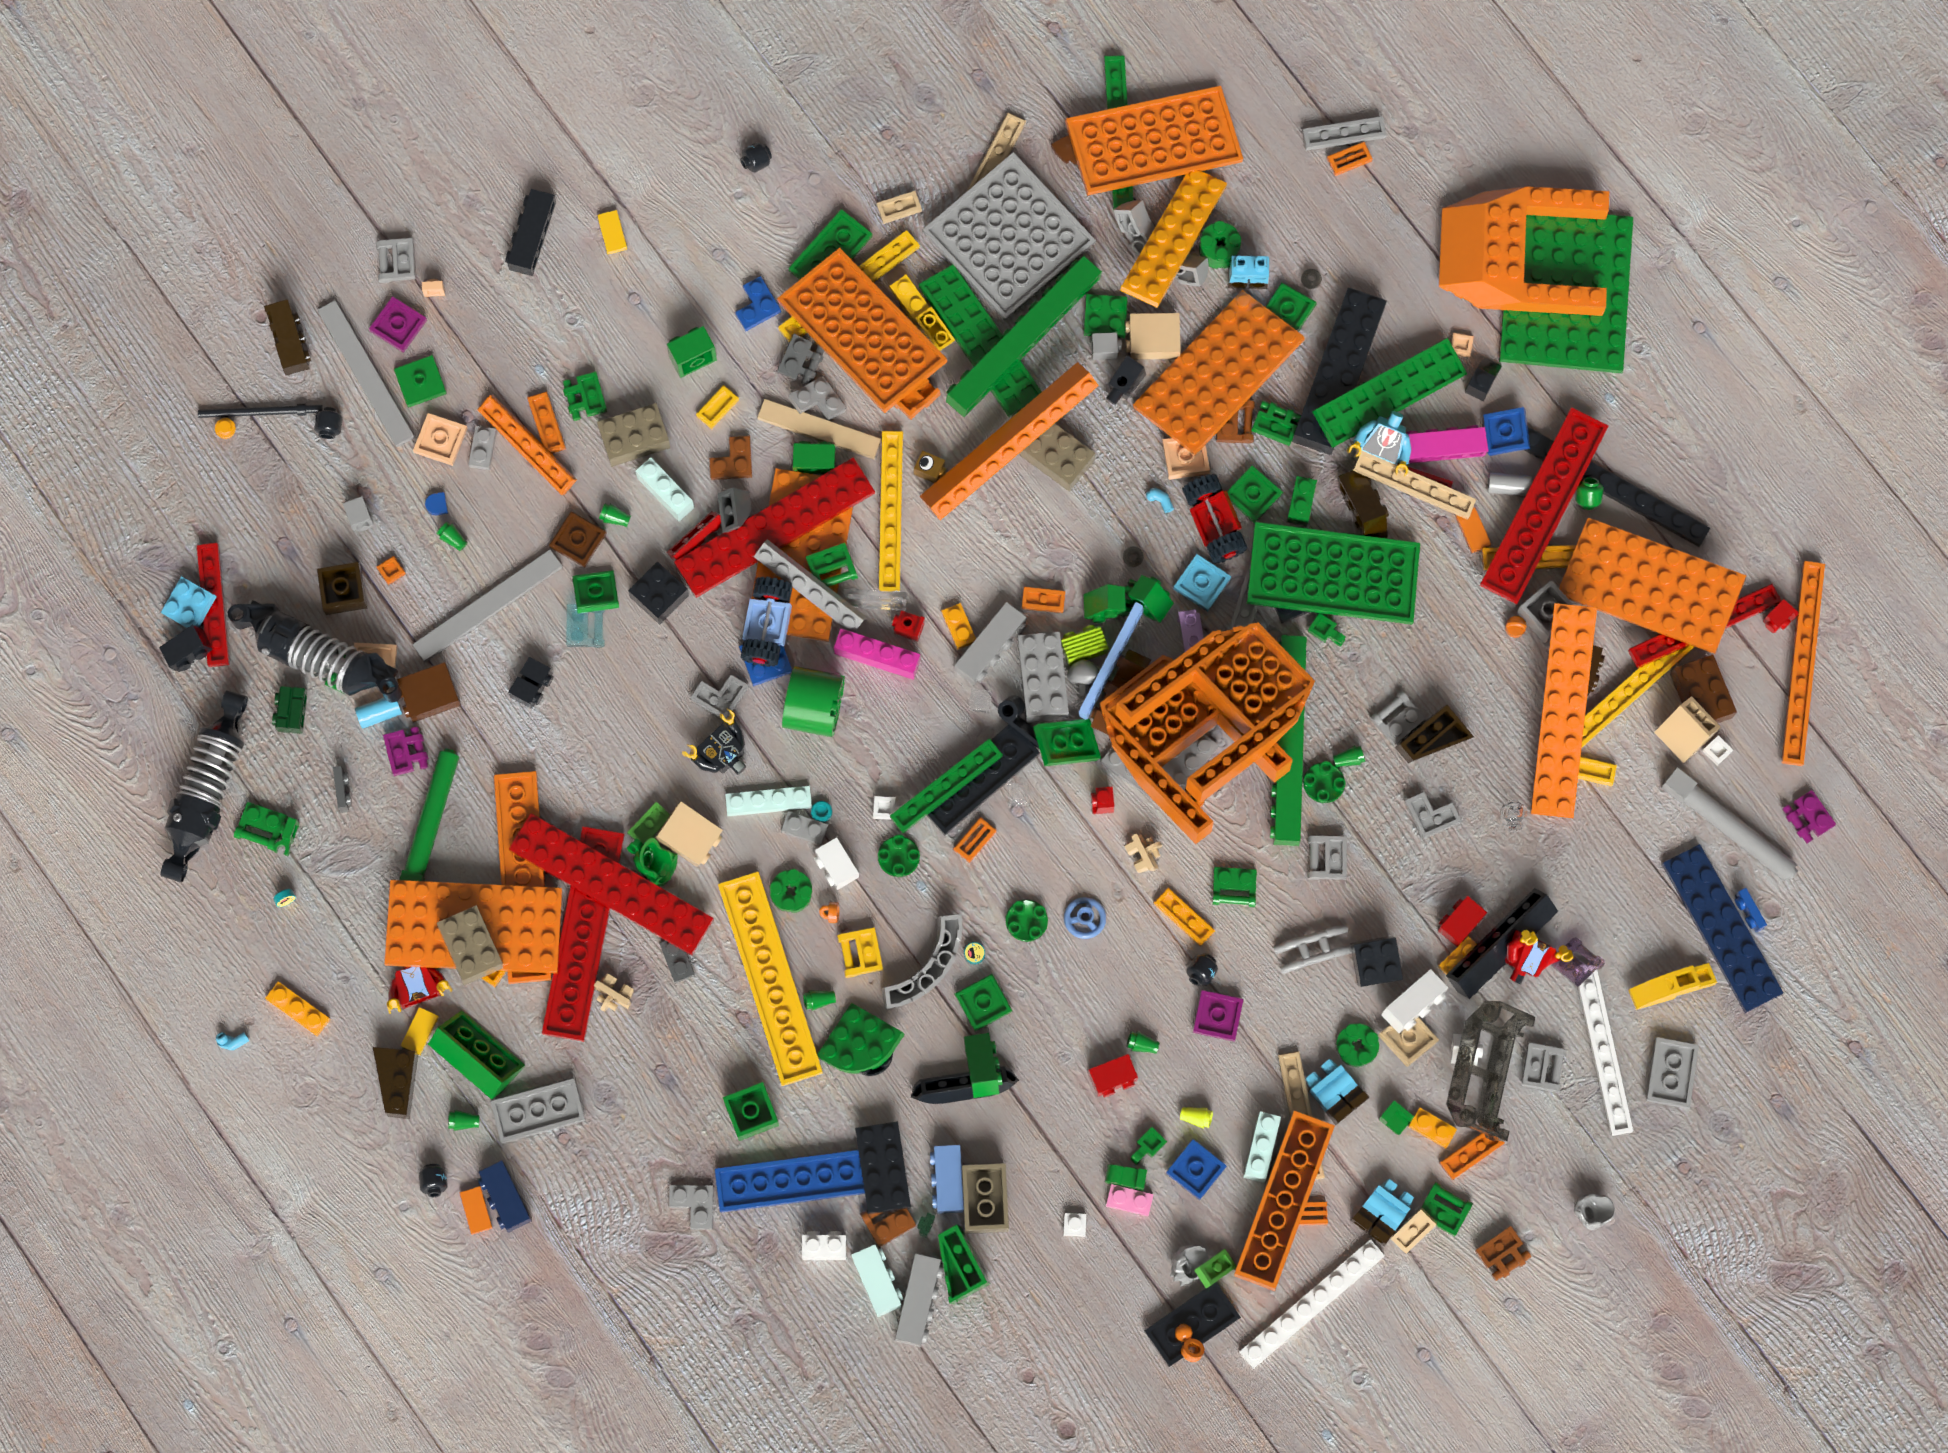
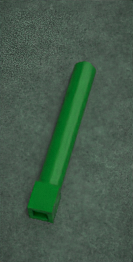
[399,748,460,881]

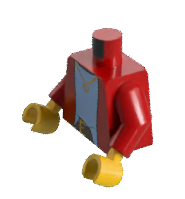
[1505,930,1573,984]
[387,966,453,1014]

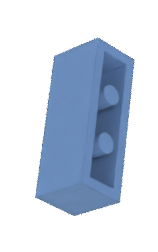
[930,1145,964,1214]

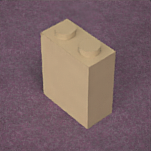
[1125,313,1181,359]
[1655,696,1721,763]
[655,801,723,867]

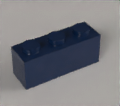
[477,1161,532,1233]

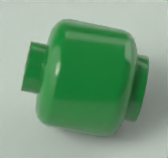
[1575,478,1604,510]

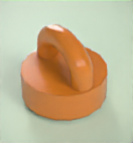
[1505,616,1527,638]
[819,902,840,923]

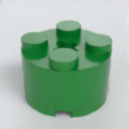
[1199,221,1241,269]

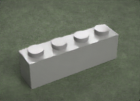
[954,602,1027,685]
[895,1254,944,1347]

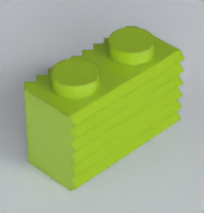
[1061,625,1109,666]

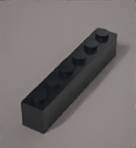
[1446,888,1558,999]

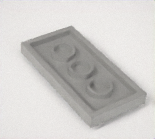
[490,1078,585,1144]

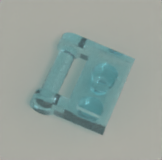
[566,604,605,648]

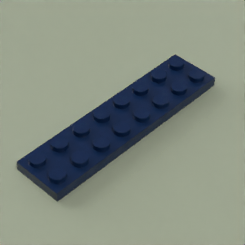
[1662,844,1784,1013]

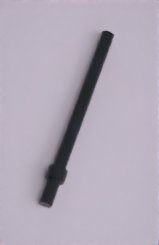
[198,403,323,418]

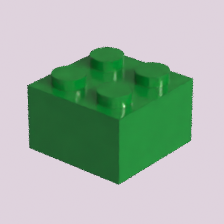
[667,326,717,378]
[722,1082,779,1141]

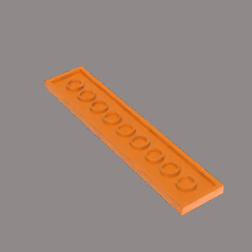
[1531,603,1597,818]
[494,771,552,984]

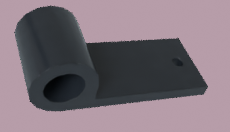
[998,695,1039,749]

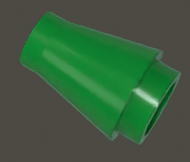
[599,503,631,527]
[436,521,468,552]
[1333,745,1365,768]
[803,990,836,1011]
[1126,1031,1160,1054]
[448,1110,479,1131]

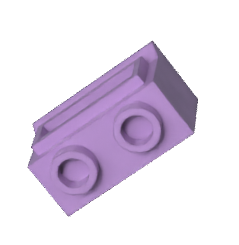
[1177,609,1204,652]

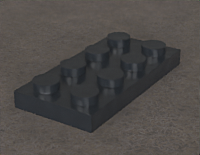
[855,1121,911,1215]
[1144,1282,1241,1367]

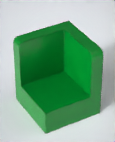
[1379,1100,1414,1136]

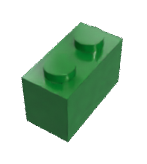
[793,441,836,474]
[1287,476,1317,526]

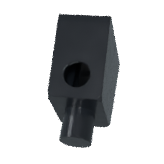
[1106,355,1146,406]

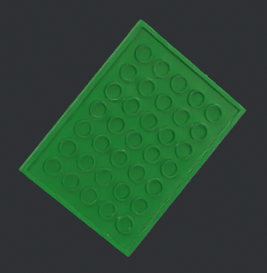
[1499,214,1633,374]

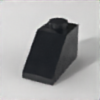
[1465,357,1502,402]

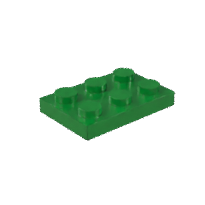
[1033,719,1101,767]

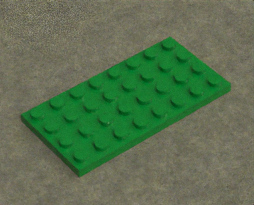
[1246,522,1420,625]

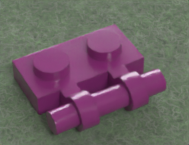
[383,727,429,776]
[1782,790,1837,844]

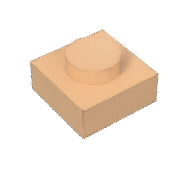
[422,279,445,297]

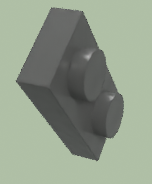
[333,766,352,813]
[659,941,695,984]

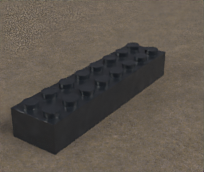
[1292,287,1387,455]

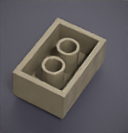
[597,403,670,467]
[1020,423,1095,492]
[437,905,503,985]
[962,1163,1009,1234]

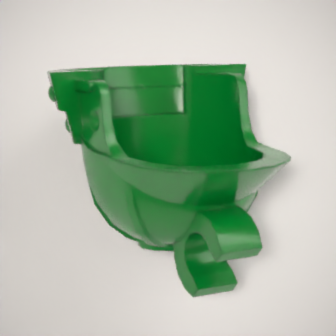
[627,837,678,886]

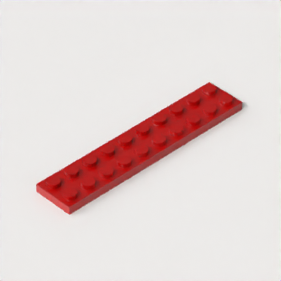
[1480,407,1609,604]
[674,457,875,598]
[509,813,714,956]
[542,827,625,1042]

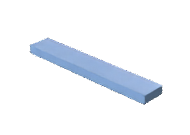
[1079,602,1143,720]

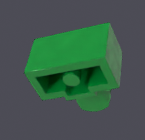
[1124,575,1174,623]
[1084,584,1134,623]

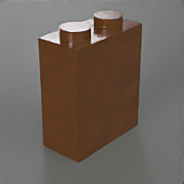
[397,662,461,723]

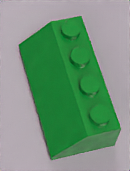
[428,1010,525,1100]

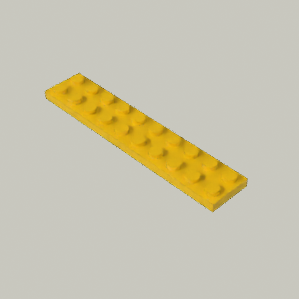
[718,872,823,1086]

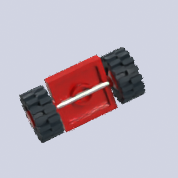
[1182,474,1248,563]

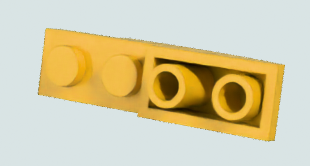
[889,275,955,351]
[1628,963,1717,1010]

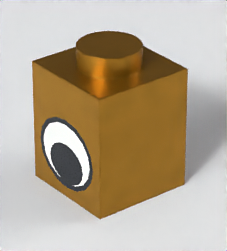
[914,450,947,483]

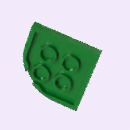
[817,1003,905,1074]

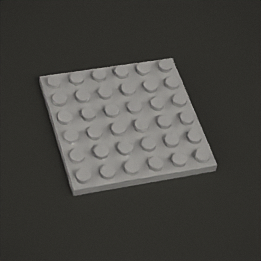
[922,152,1096,321]

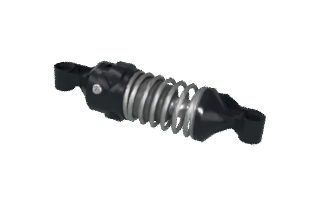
[227,600,402,703]
[160,690,248,883]

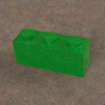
[964,1033,1002,1098]

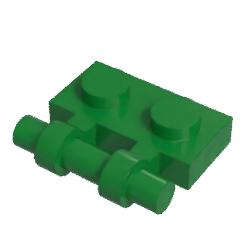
[563,372,607,421]
[1251,400,1301,446]

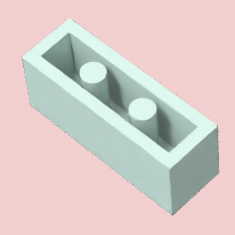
[635,457,694,521]
[1243,1111,1281,1183]
[851,1245,904,1317]

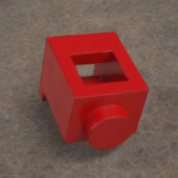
[1763,599,1799,633]
[892,610,925,642]
[1091,786,1115,814]

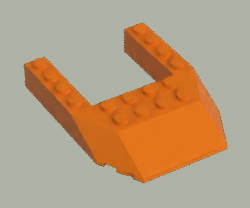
[1439,186,1609,316]
[1115,622,1315,804]
[1100,655,1293,844]

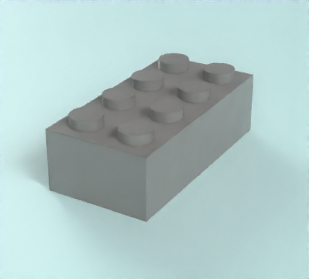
[1018,632,1069,723]

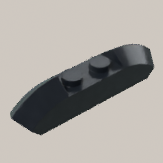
[911,1066,1019,1104]

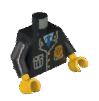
[682,708,746,775]

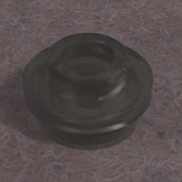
[1301,269,1322,289]
[1123,546,1144,567]

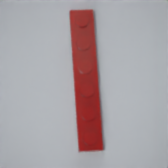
[197,543,230,667]

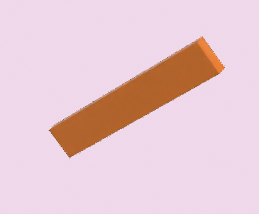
[477,395,577,495]

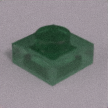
[917,1212,936,1238]

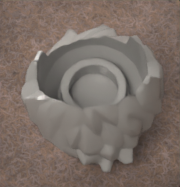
[1170,1245,1209,1286]

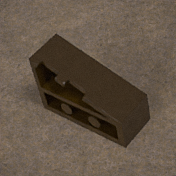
[264,299,311,376]
[1338,470,1389,538]
[1395,705,1474,763]
[373,1047,418,1119]

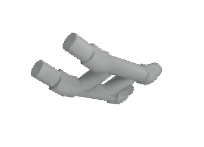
[1274,925,1352,974]

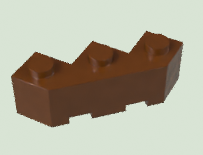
[1090,649,1152,735]

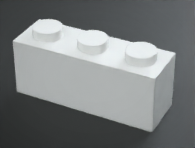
[1382,969,1448,1033]

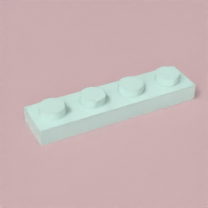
[725,786,812,816]

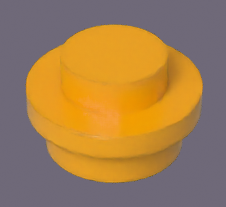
[215,418,236,439]

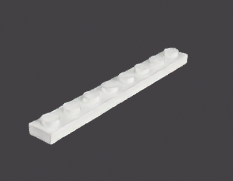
[1574,964,1633,1136]
[1239,1239,1385,1369]

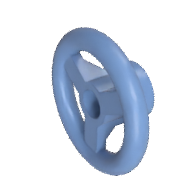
[1064,897,1106,939]

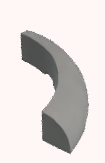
[1113,200,1208,287]
[881,914,962,1009]

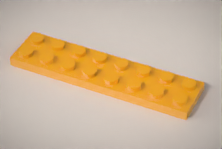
[1120,170,1227,308]

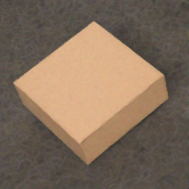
[1451,333,1474,358]

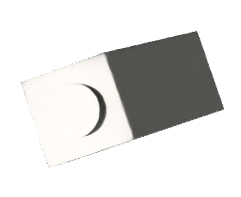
[718,487,752,533]

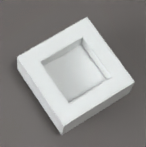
[1703,735,1733,766]
[873,796,896,820]
[1063,1213,1086,1237]

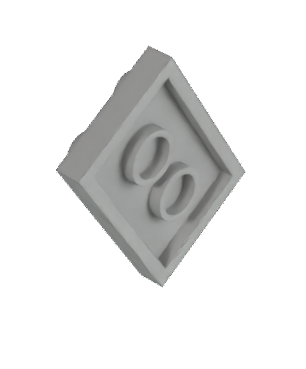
[1646,1037,1699,1109]

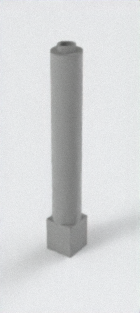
[1662,767,1798,881]

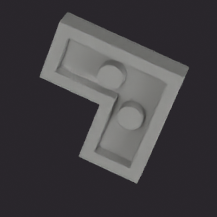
[788,376,846,421]
[690,675,749,718]
[1404,792,1462,840]
[669,1185,713,1230]

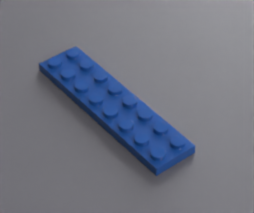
[715,1150,865,1213]

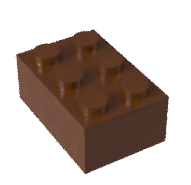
[1670,655,1737,723]

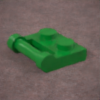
[806,543,858,587]
[234,802,288,851]
[1212,867,1257,907]
[1421,1182,1473,1237]

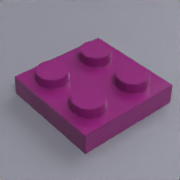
[369,296,427,353]
[1193,990,1244,1042]

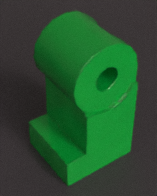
[1104,1164,1147,1192]

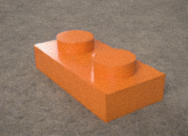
[1022,587,1066,613]

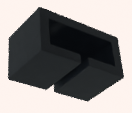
[159,624,213,672]
[508,657,554,709]

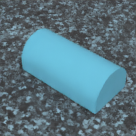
[355,697,402,729]

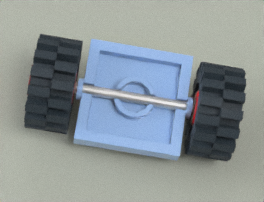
[740,577,793,667]

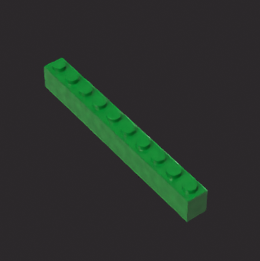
[946,256,1102,417]
[1270,635,1307,846]

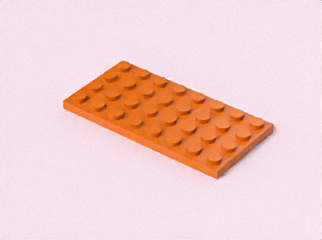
[1065,86,1243,196]
[777,248,947,414]
[1133,290,1305,455]
[751,468,854,642]
[1559,518,1746,654]
[384,880,562,973]

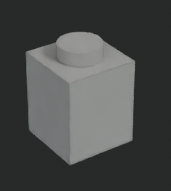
[1092,333,1122,360]
[343,496,373,532]

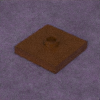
[549,511,607,568]

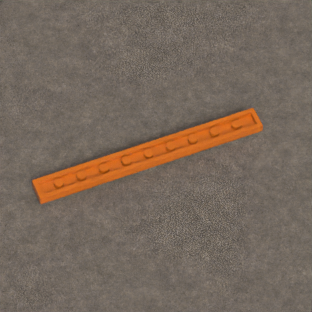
[1781,561,1825,766]

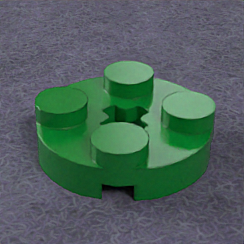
[770,869,812,913]
[1336,1024,1380,1067]

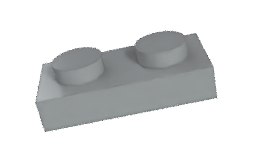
[468,426,497,470]
[781,811,828,846]

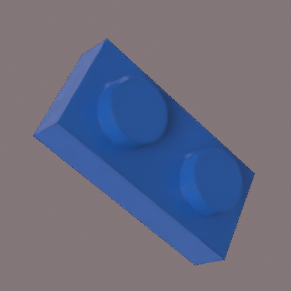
[1735,888,1767,933]

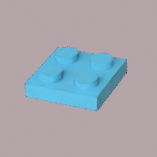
[1173,554,1231,612]
[161,576,217,628]

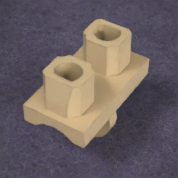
[1124,833,1162,873]
[594,973,634,1012]

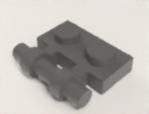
[776,334,824,385]

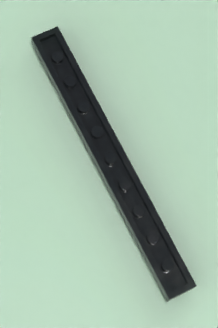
[1525,427,1710,547]

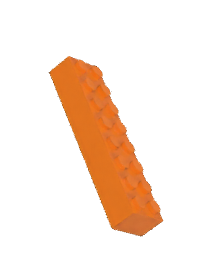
[1234,1111,1335,1291]

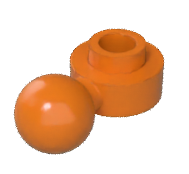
[1175,1324,1205,1362]

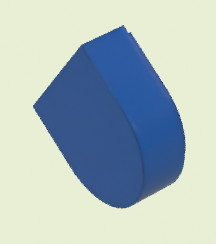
[425,492,448,516]

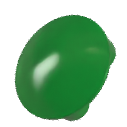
[1303,761,1346,803]
[877,835,920,877]
[1005,900,1048,942]

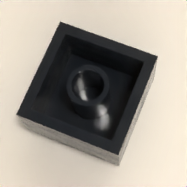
[628,561,689,625]
[1350,936,1403,987]

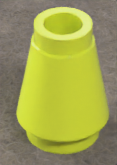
[1180,1107,1213,1129]

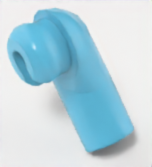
[1146,487,1174,513]
[216,1032,249,1051]

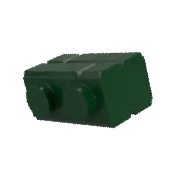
[272,686,307,734]

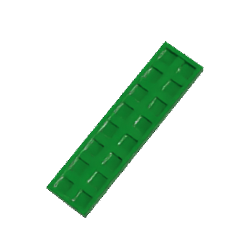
[919,265,1042,417]
[1312,338,1467,448]

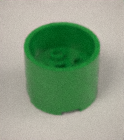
[782,666,845,737]

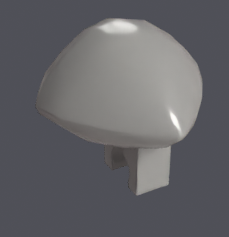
[1067,660,1099,695]

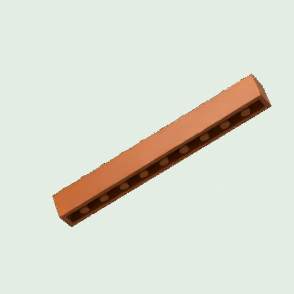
[919,362,1099,520]

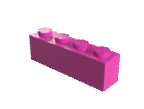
[1406,425,1488,464]
[834,629,921,680]

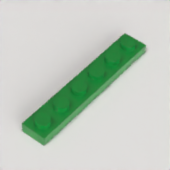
[890,739,1003,833]

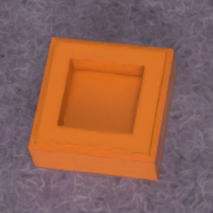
[376,556,406,585]

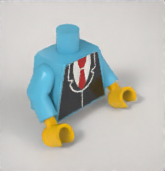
[1347,411,1412,477]

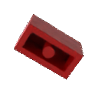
[1438,896,1487,947]
[1088,1054,1138,1098]

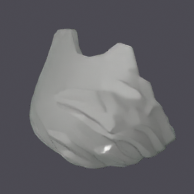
[1574,1194,1615,1231]

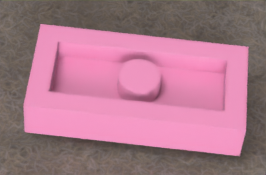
[1106,1184,1153,1216]

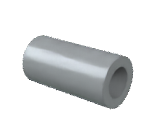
[1487,472,1534,496]

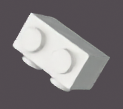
[802,1231,846,1260]

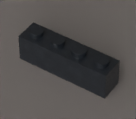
[505,189,556,276]

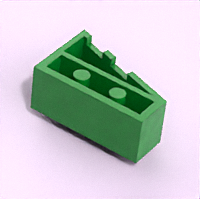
[938,1225,991,1304]

